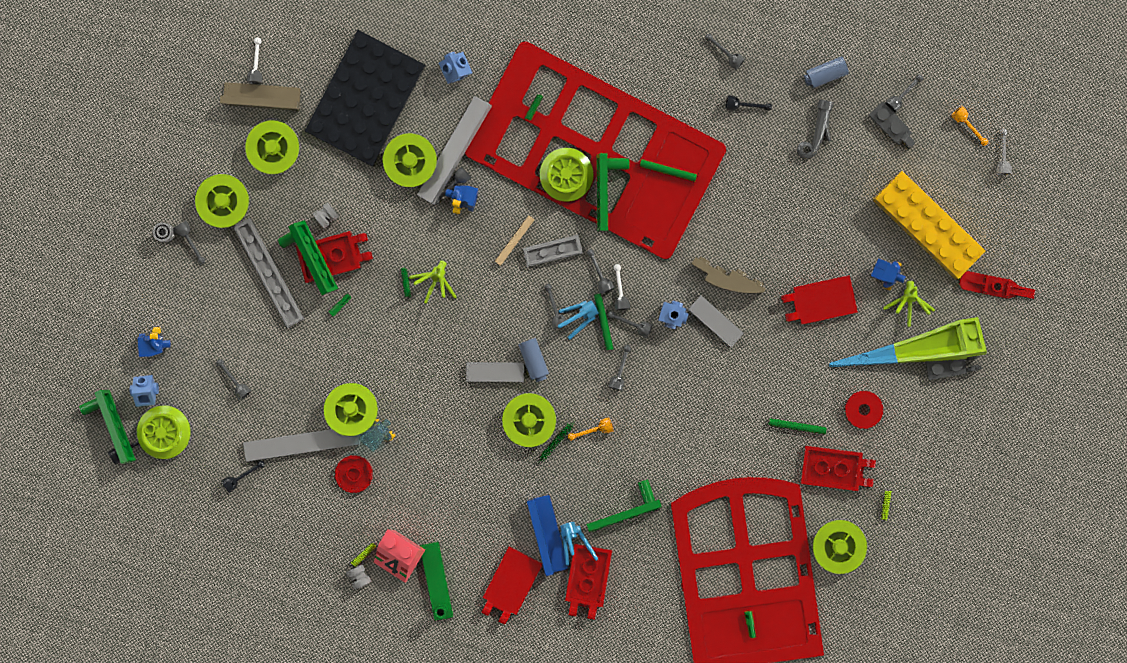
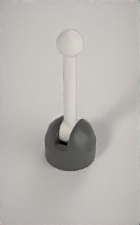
[247,37,262,84]
[613,264,630,311]

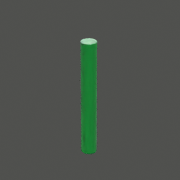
[640,159,697,182]
[594,293,614,351]
[769,418,827,435]

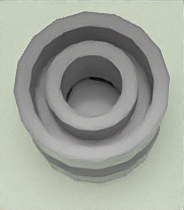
[313,202,339,229]
[153,222,175,242]
[346,564,371,590]

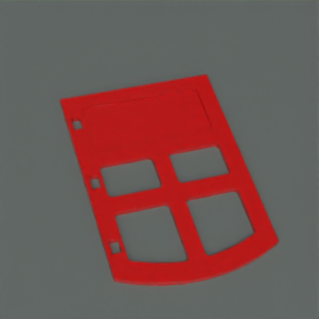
[671,477,824,663]

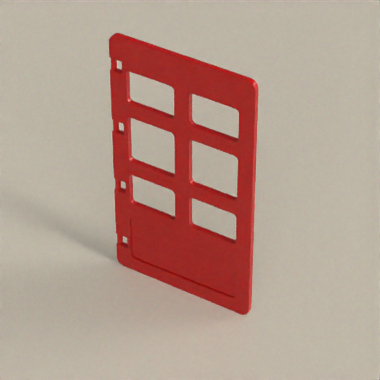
[465,41,726,259]

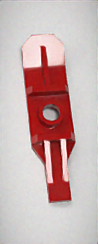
[959,271,1036,299]

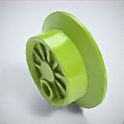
[245,120,299,174]
[383,133,437,187]
[540,148,593,202]
[195,174,249,228]
[324,383,378,436]
[502,393,556,447]
[137,405,191,459]
[813,520,867,574]

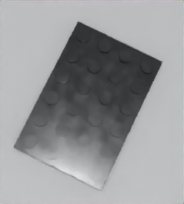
[305,30,426,167]

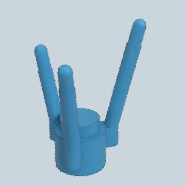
[558,301,599,340]
[560,522,598,566]

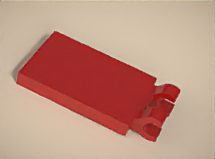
[295,231,373,283]
[781,275,858,325]
[801,445,876,491]
[565,544,612,620]
[481,546,543,625]

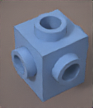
[439,52,472,84]
[658,301,688,330]
[130,375,159,407]

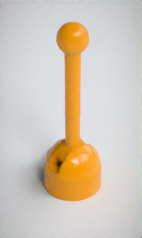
[951,106,988,146]
[568,417,614,441]

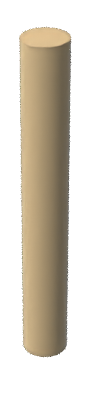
[495,215,535,266]

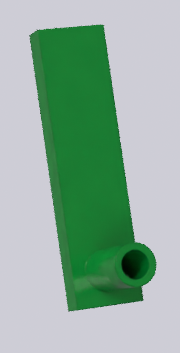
[596,153,629,232]
[278,220,338,296]
[79,390,136,464]
[586,479,662,532]
[420,541,454,621]

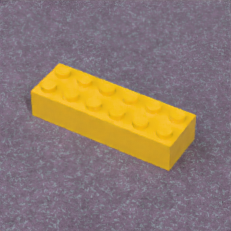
[873,171,985,279]

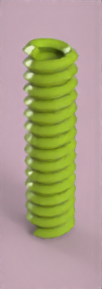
[881,490,892,521]
[351,543,376,567]

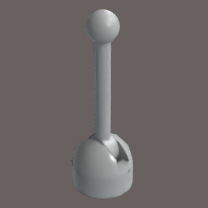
[996,129,1012,176]

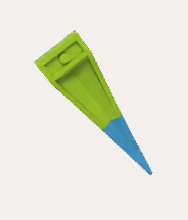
[829,317,987,367]

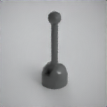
[705,34,745,71]
[885,74,923,113]
[435,167,472,205]
[173,221,205,264]
[587,249,615,294]
[544,284,568,330]
[608,311,653,338]
[608,345,631,391]
[216,359,252,400]

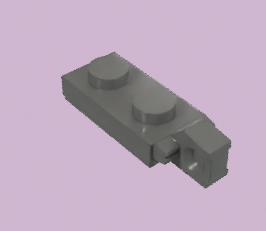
[868,102,916,149]

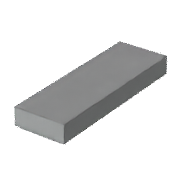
[523,235,583,267]
[688,295,744,347]
[466,362,524,382]

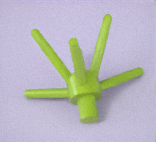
[409,261,457,304]
[883,281,935,327]

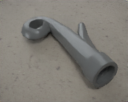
[797,99,834,159]

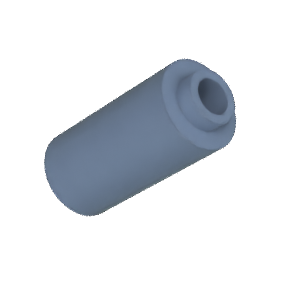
[804,56,849,88]
[518,338,549,382]

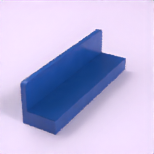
[527,495,568,576]

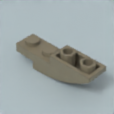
[691,256,766,294]

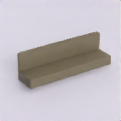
[220,82,301,111]

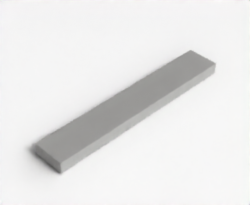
[417,96,492,205]
[233,218,305,328]
[243,429,360,461]

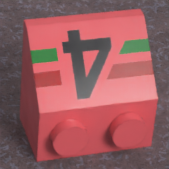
[374,529,425,583]

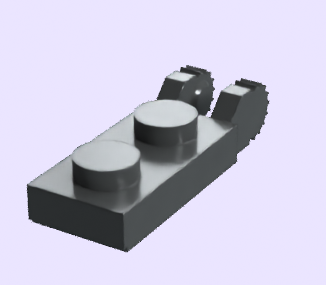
[925,356,982,380]

